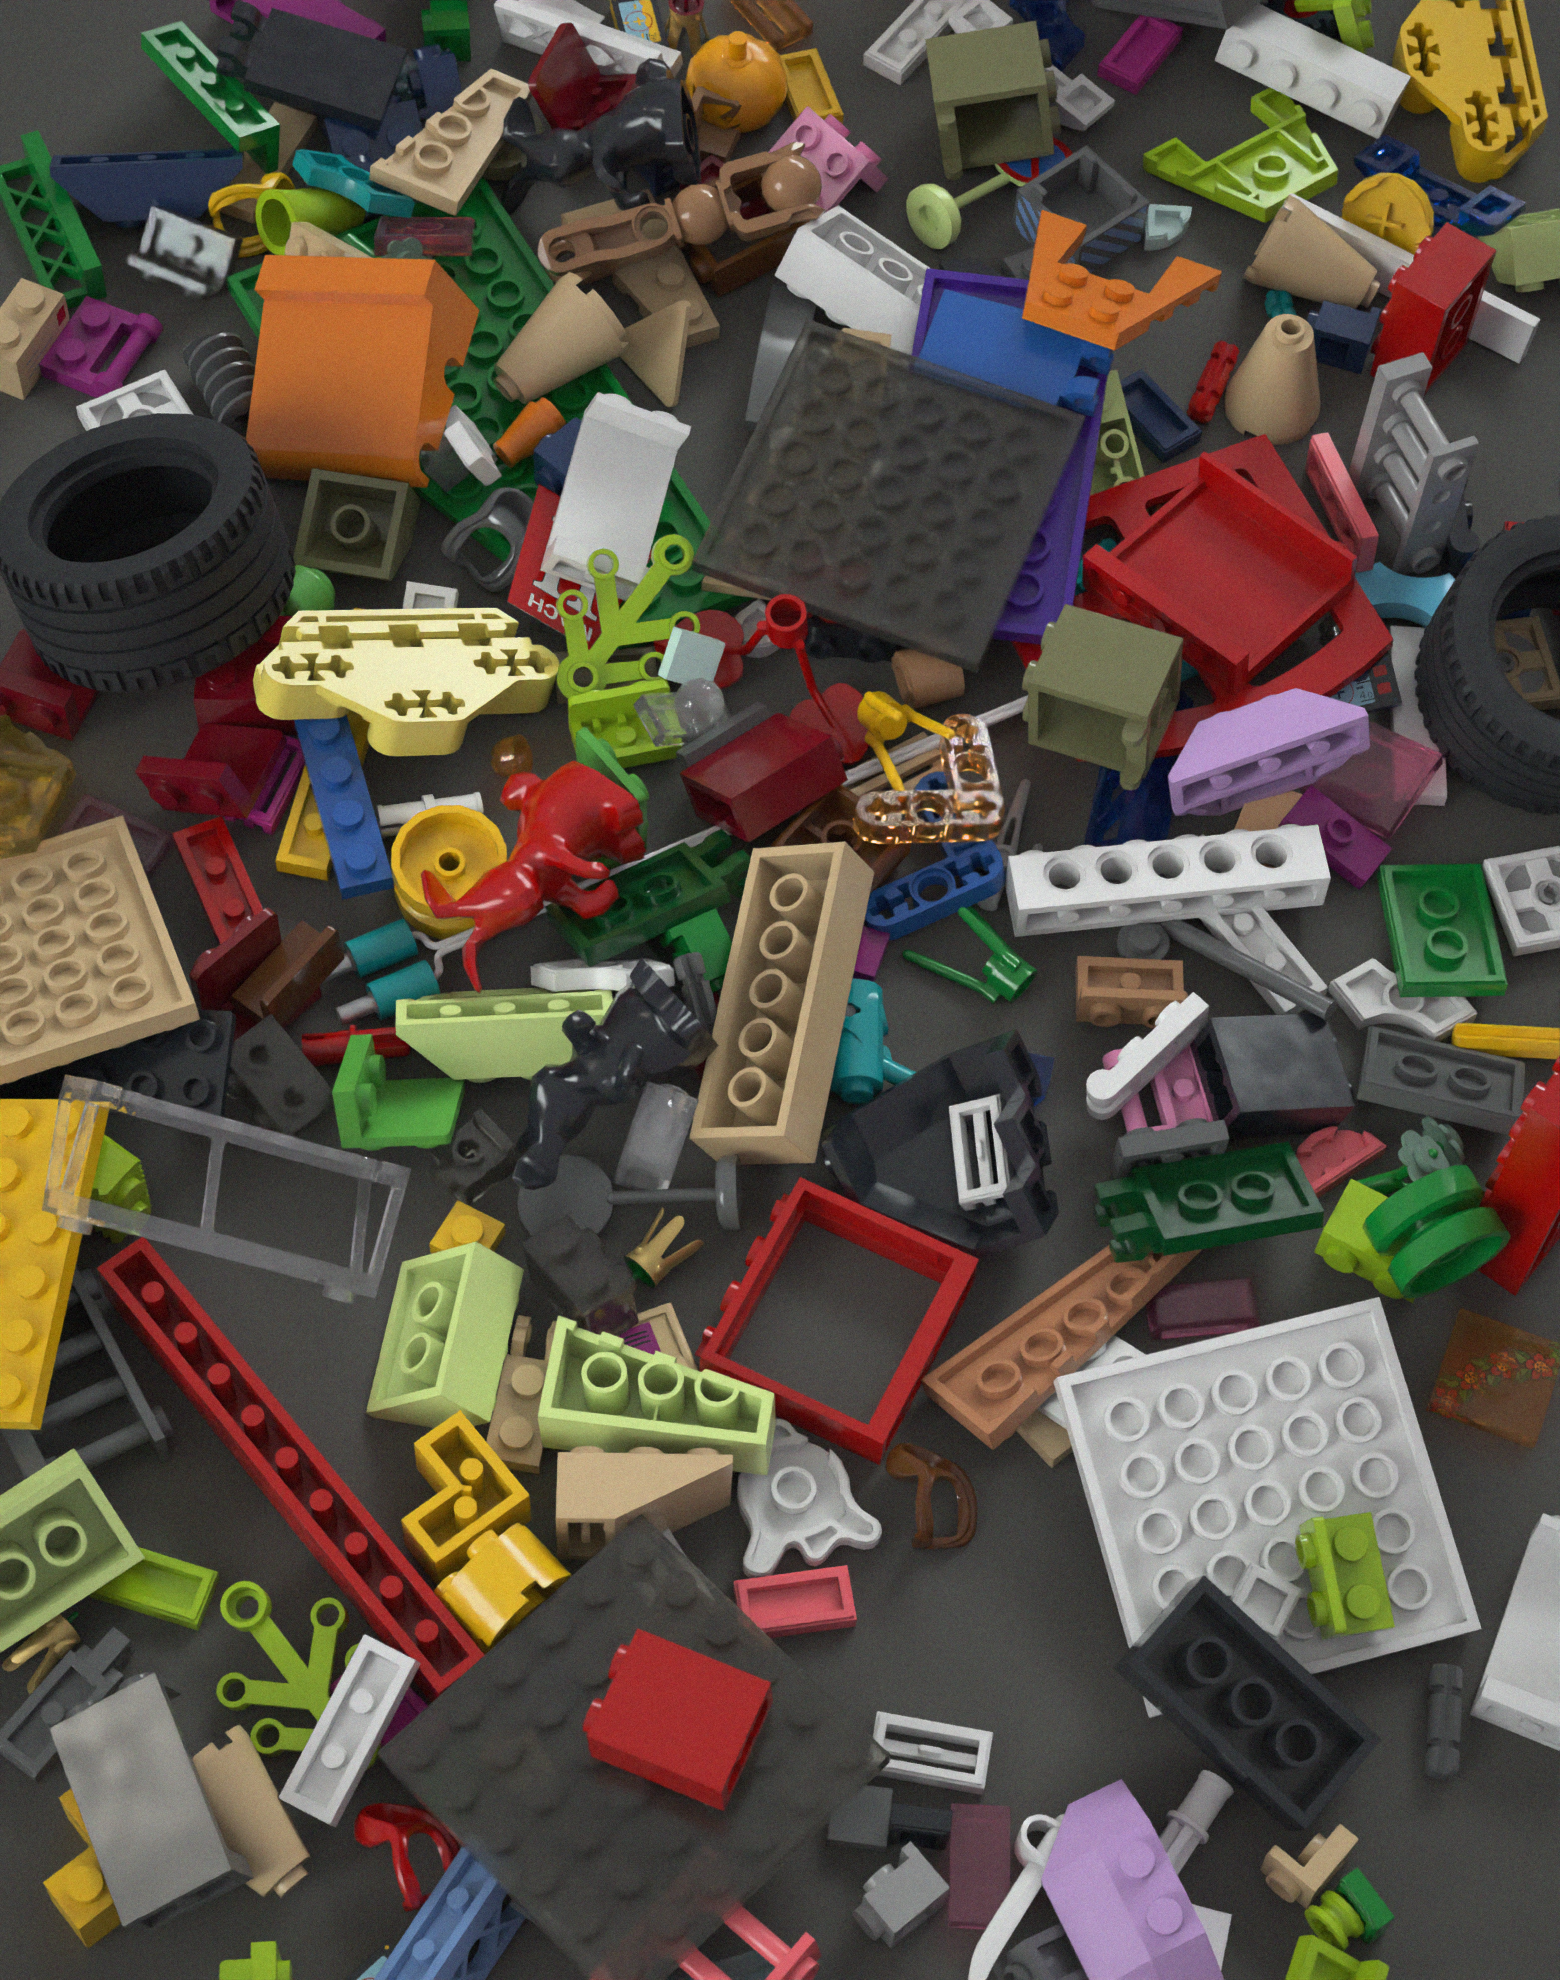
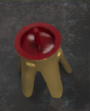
[665,0,710,55]

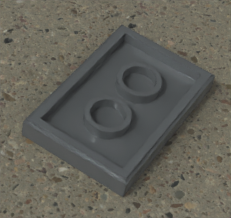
[1357,1026,1525,1135]

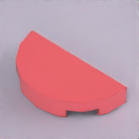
[1296,1126,1387,1198]

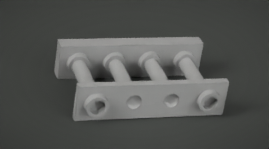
[1348,352,1479,575]

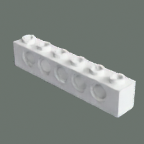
[1005,824,1331,937]

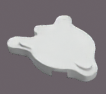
[737,1419,882,1578]

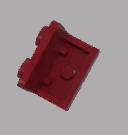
[528,23,639,131]
[0,629,100,741]
[135,724,287,819]
[189,908,322,1063]

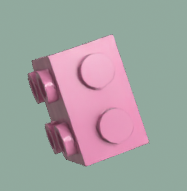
[769,106,889,213]

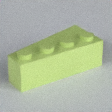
[537,1315,776,1475]

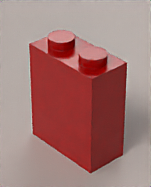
[583,1628,773,1811]

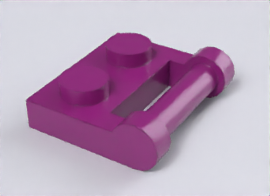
[39,296,163,398]

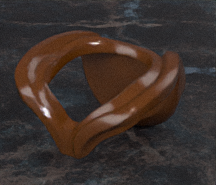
[886,1443,978,1550]

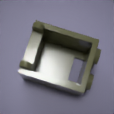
[925,21,1061,180]
[1022,604,1183,790]

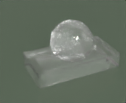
[633,678,732,747]

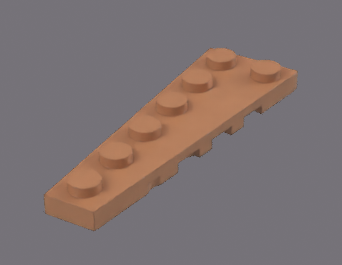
[921,1245,1203,1450]

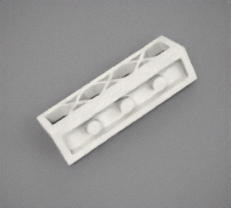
[494,0,683,78]

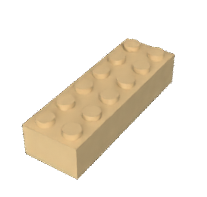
[689,842,874,1165]

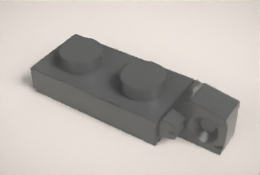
[0,1627,136,1784]

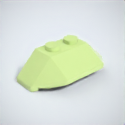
[396,987,613,1083]

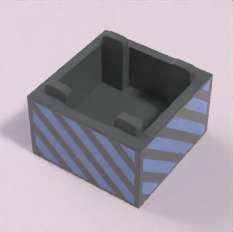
[1012,145,1150,274]

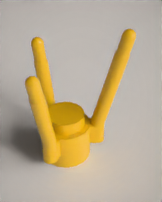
[857,691,955,800]

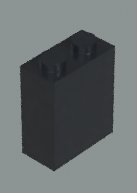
[1190,1013,1355,1138]

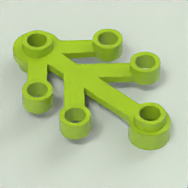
[556,534,700,698]
[216,1581,381,1771]

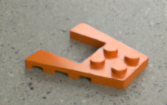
[1022,210,1222,351]

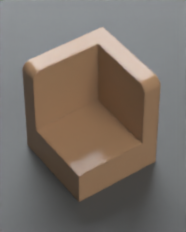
[691,86,741,163]

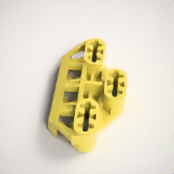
[253,608,559,756]

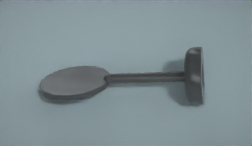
[517,1154,744,1249]

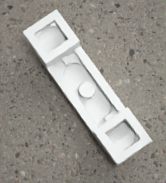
[949,0,1115,131]

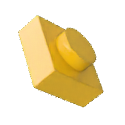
[429,1200,506,1254]

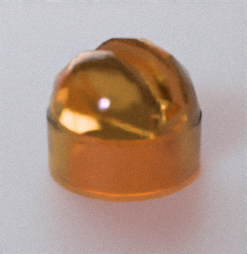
[490,734,533,777]

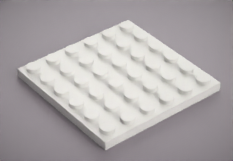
[1053,1297,1481,1718]

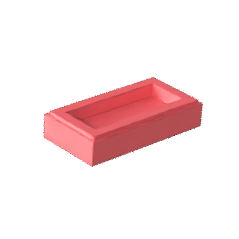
[733,1565,857,1640]

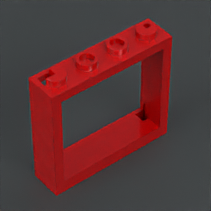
[694,1177,979,1465]

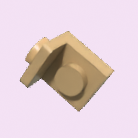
[1260,1824,1359,1909]

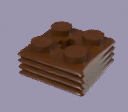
[771,785,913,893]

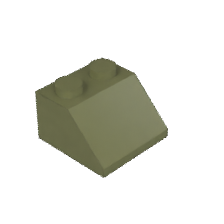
[293,468,421,582]

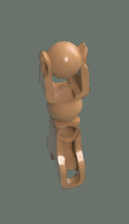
[537,142,826,287]

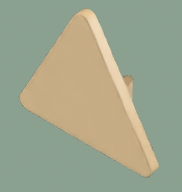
[619,300,691,407]

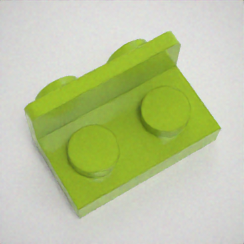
[1295,1512,1395,1640]

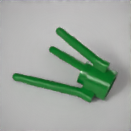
[902,906,1038,1004]

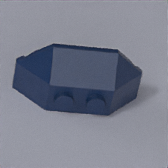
[49,147,244,228]

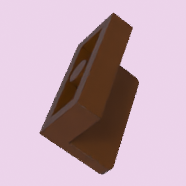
[231,920,345,1035]

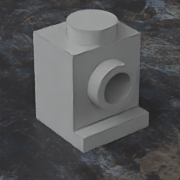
[852,1841,950,1949]

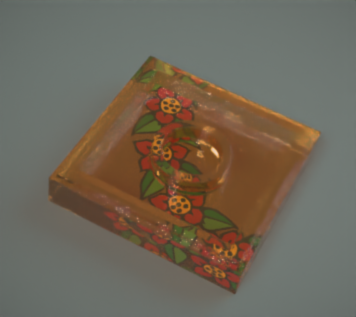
[1426,1308,1560,1449]

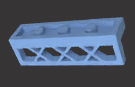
[374,1836,528,1980]

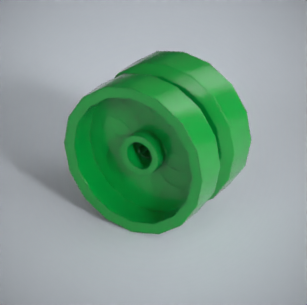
[1362,1165,1511,1298]

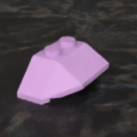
[1168,688,1370,816]
[1041,1779,1224,1980]

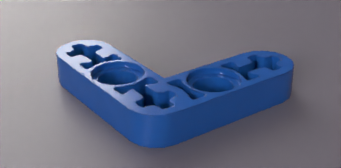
[864,771,1006,941]

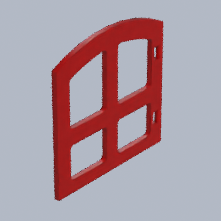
[1011,434,1393,762]

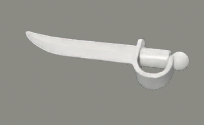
[968,1814,1065,1980]

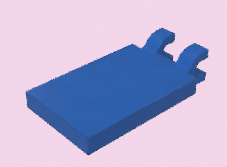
[913,289,1114,418]

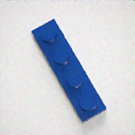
[294,714,394,900]

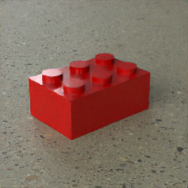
[1370,222,1496,395]

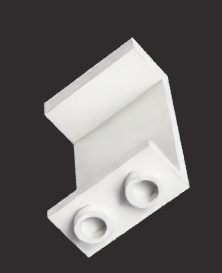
[540,392,691,601]
[1470,1513,1560,1751]

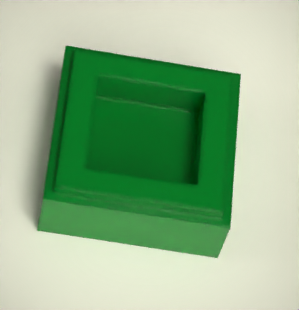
[1333,1867,1395,1945]

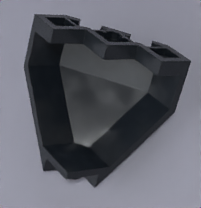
[821,1029,1059,1259]

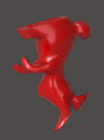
[421,761,647,993]

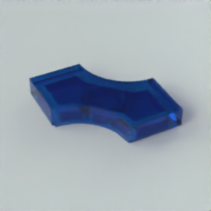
[1009,0,1086,72]

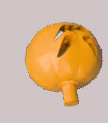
[685,31,788,133]

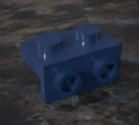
[321,96,423,163]

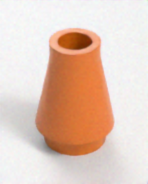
[493,398,566,468]

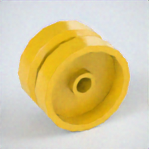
[391,805,507,940]

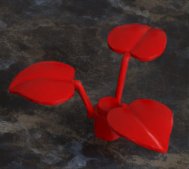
[654,537,871,765]

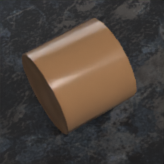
[891,638,965,710]

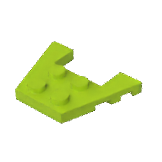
[1143,87,1338,223]

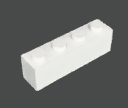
[1214,3,1411,139]

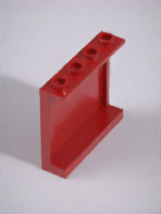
[1082,451,1358,696]

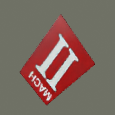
[507,484,652,649]

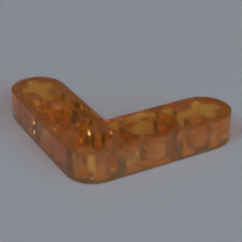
[853,714,1005,844]

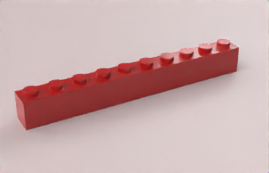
[97,1236,489,1715]

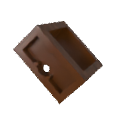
[666,173,810,298]

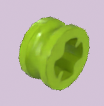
[1304,1890,1365,1952]

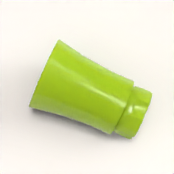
[255,187,365,255]

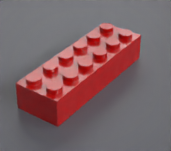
[1478,1056,1560,1296]

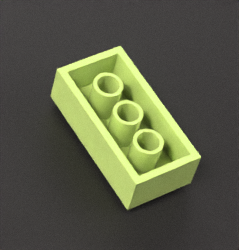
[0,1448,145,1653]

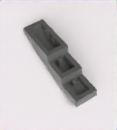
[744,285,818,435]

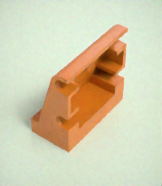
[246,255,479,488]

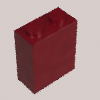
[679,712,848,843]

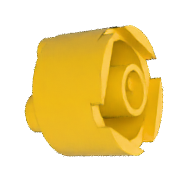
[434,1523,574,1660]

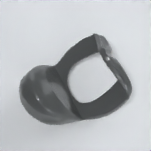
[441,487,534,592]

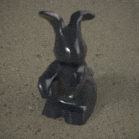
[501,58,702,215]
[512,957,718,1190]

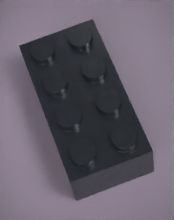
[1113,1575,1382,1831]

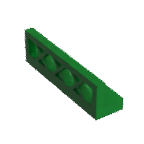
[141,21,280,174]
[0,130,107,309]

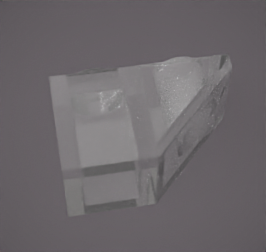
[613,1081,699,1190]

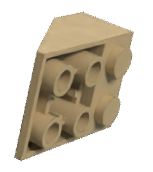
[556,1446,733,1560]

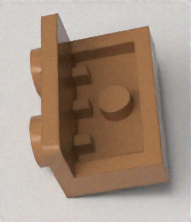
[1075,956,1188,1029]

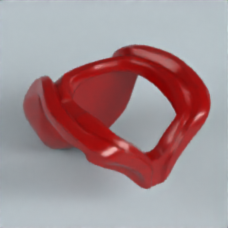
[354,1803,460,1911]

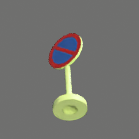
[906,137,1073,249]

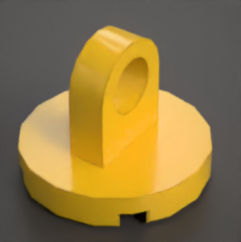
[1340,173,1434,255]

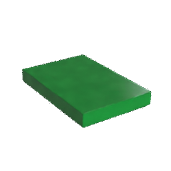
[1377,864,1508,998]

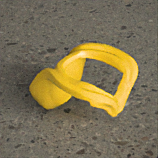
[208,172,295,258]

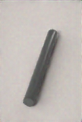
[1155,919,1337,1021]

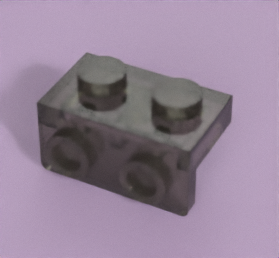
[125,205,243,300]

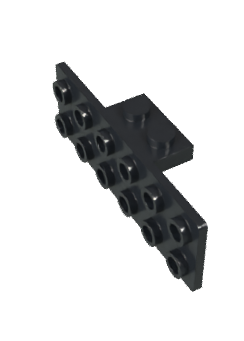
[0,1009,236,1122]

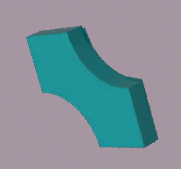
[292,149,415,218]

